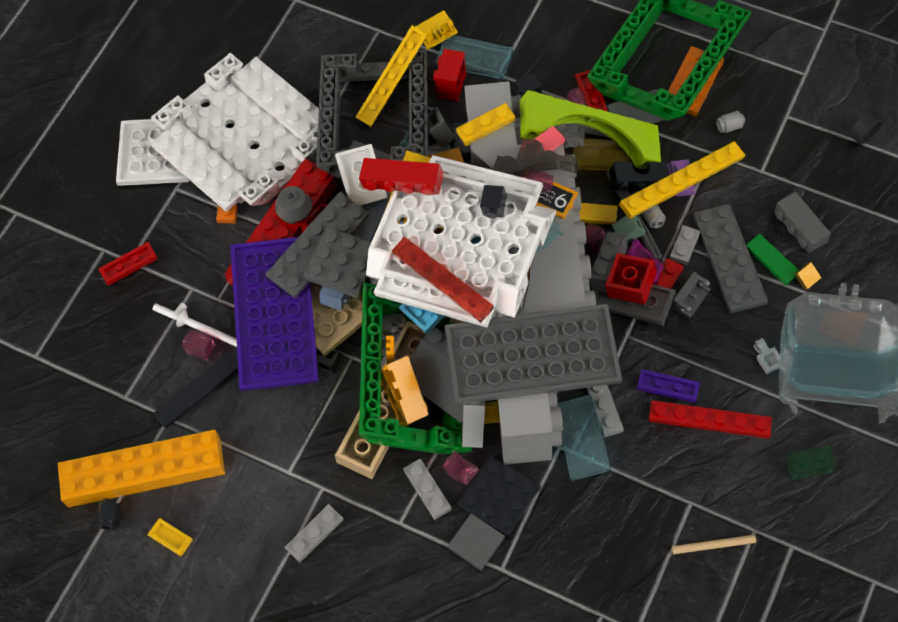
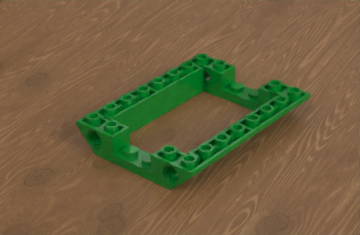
[587,0,752,121]
[359,282,472,455]

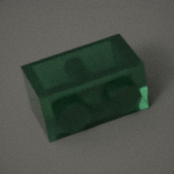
[786,445,836,480]

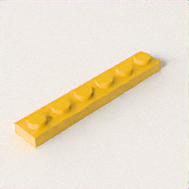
[356,26,427,127]

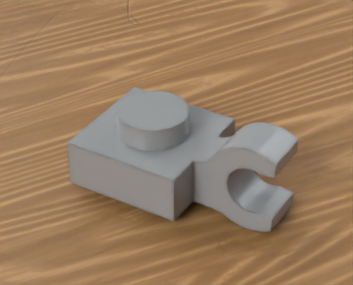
[753,338,785,375]

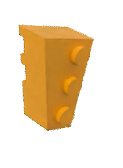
[381,356,428,426]

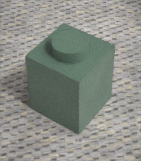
[612,215,646,245]

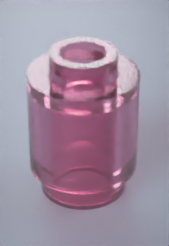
[566,88,589,107]
[525,171,554,193]

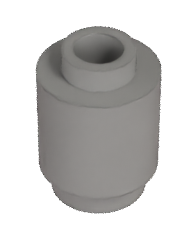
[716,111,745,133]
[641,205,666,228]

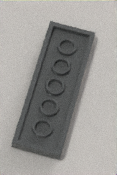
[265,192,370,299]
[693,204,768,314]

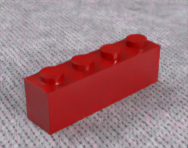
[359,158,444,195]

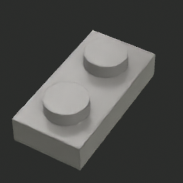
[670,225,701,265]

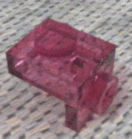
[443,451,479,485]

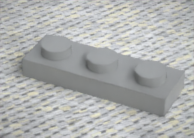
[586,385,624,438]
[403,459,452,520]
[285,504,343,563]

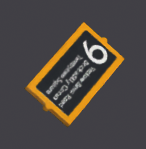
[522,170,578,219]

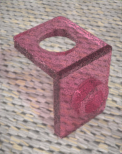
[585,223,606,256]

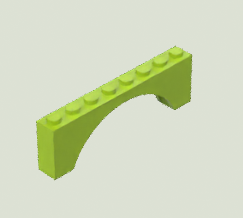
[519,90,661,170]

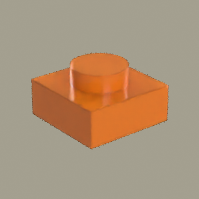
[216,204,238,224]

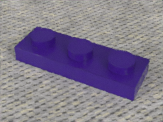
[637,369,700,403]

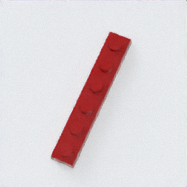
[649,400,772,439]

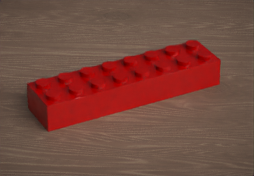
[224,159,338,286]

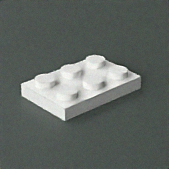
[335,144,388,206]

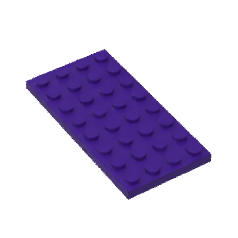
[230,237,319,391]

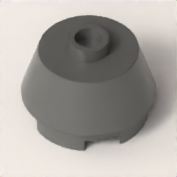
[275,186,312,224]

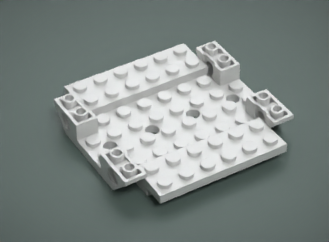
[151,53,319,212]
[366,155,556,327]

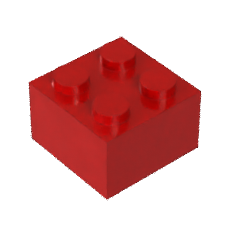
[433,49,466,102]
[605,253,657,305]

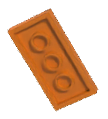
[668,46,724,117]

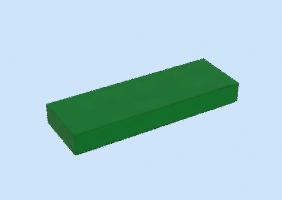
[746,234,798,286]

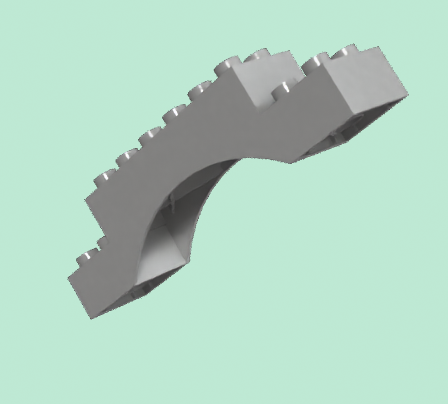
[464,81,596,465]

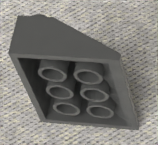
[409,327,463,423]

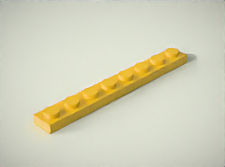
[619,141,745,219]

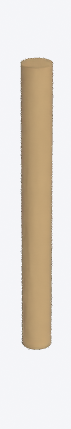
[672,535,756,554]

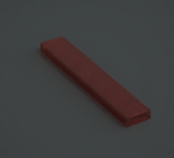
[391,237,494,323]

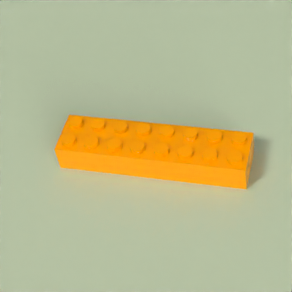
[58,430,225,508]

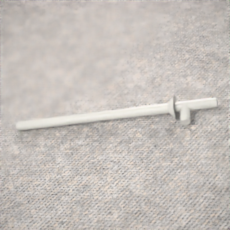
[153,303,237,347]

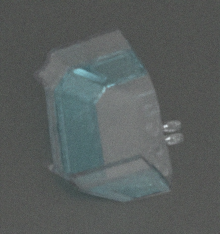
[779,283,898,424]

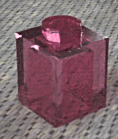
[182,329,215,361]

